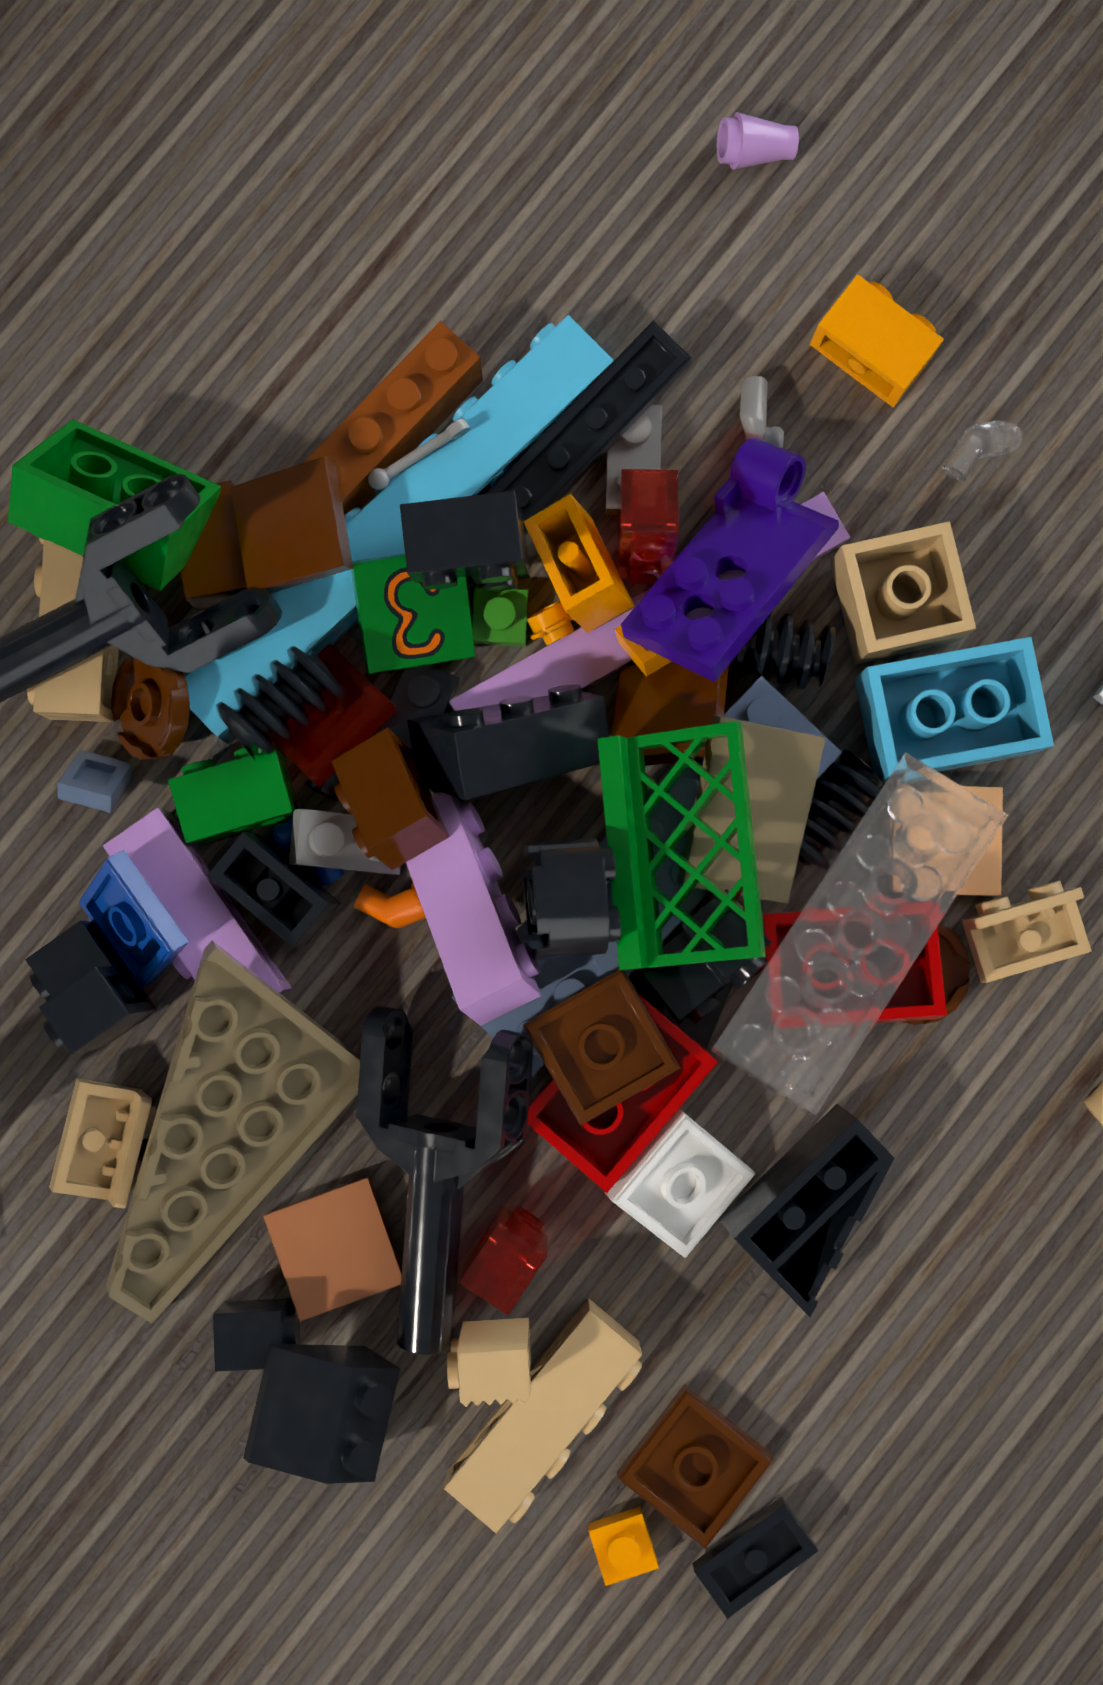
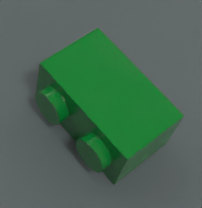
[168,746,299,847]

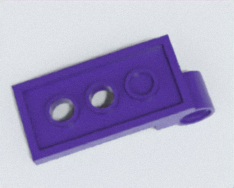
[621,437,839,682]

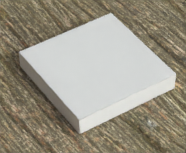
[604,1109,756,1258]

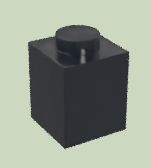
[213,1298,300,1372]

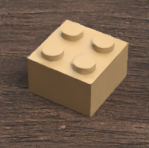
[830,521,976,665]

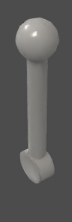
[368,418,470,490]

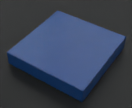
[79,849,189,989]

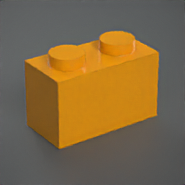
[809,274,944,408]
[524,494,634,633]

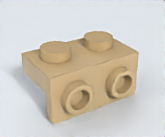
[962,881,1092,983]
[49,1078,156,1209]

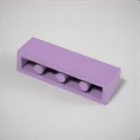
[406,792,542,1026]
[103,808,293,995]

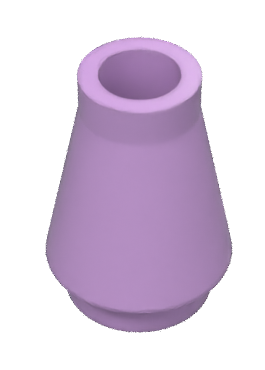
[717,112,799,170]

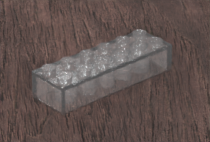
[712,752,1008,1116]

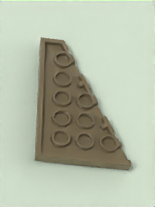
[106,940,360,1324]

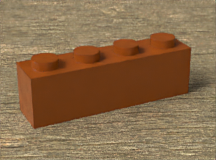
[303,321,483,516]

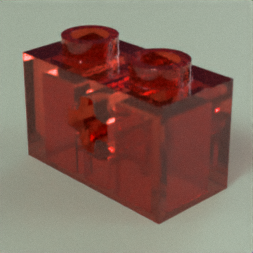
[617,469,679,584]
[459,1205,548,1315]

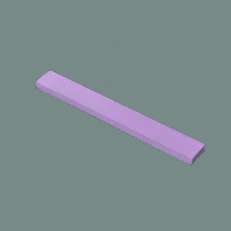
[449,492,851,711]

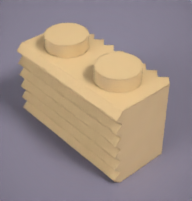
[447,1318,532,1407]

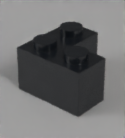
[400,490,530,591]
[637,889,772,1025]
[25,920,157,1055]

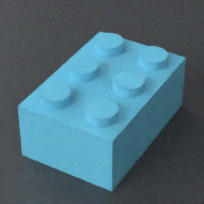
[854,637,1054,782]

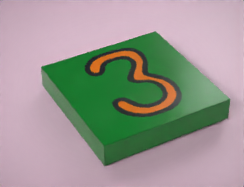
[351,554,476,674]

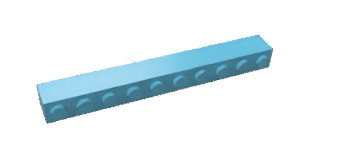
[183,315,614,744]

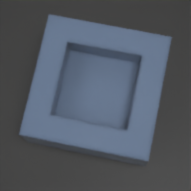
[57,750,132,813]

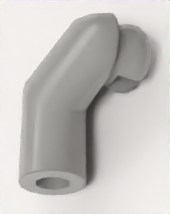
[740,376,784,448]

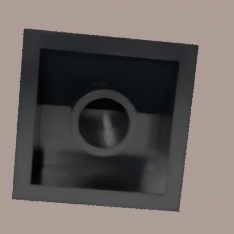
[243,1344,400,1484]

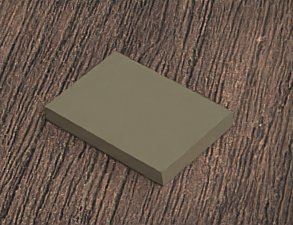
[677,715,826,904]

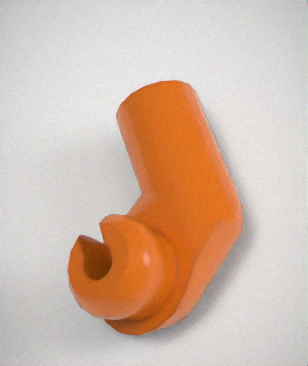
[354,883,426,928]

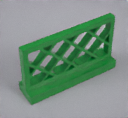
[598,721,766,970]

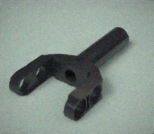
[0,474,282,703]
[356,1006,533,1355]

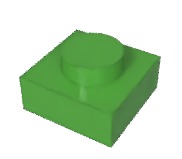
[472,587,528,647]

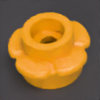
[526,600,575,645]

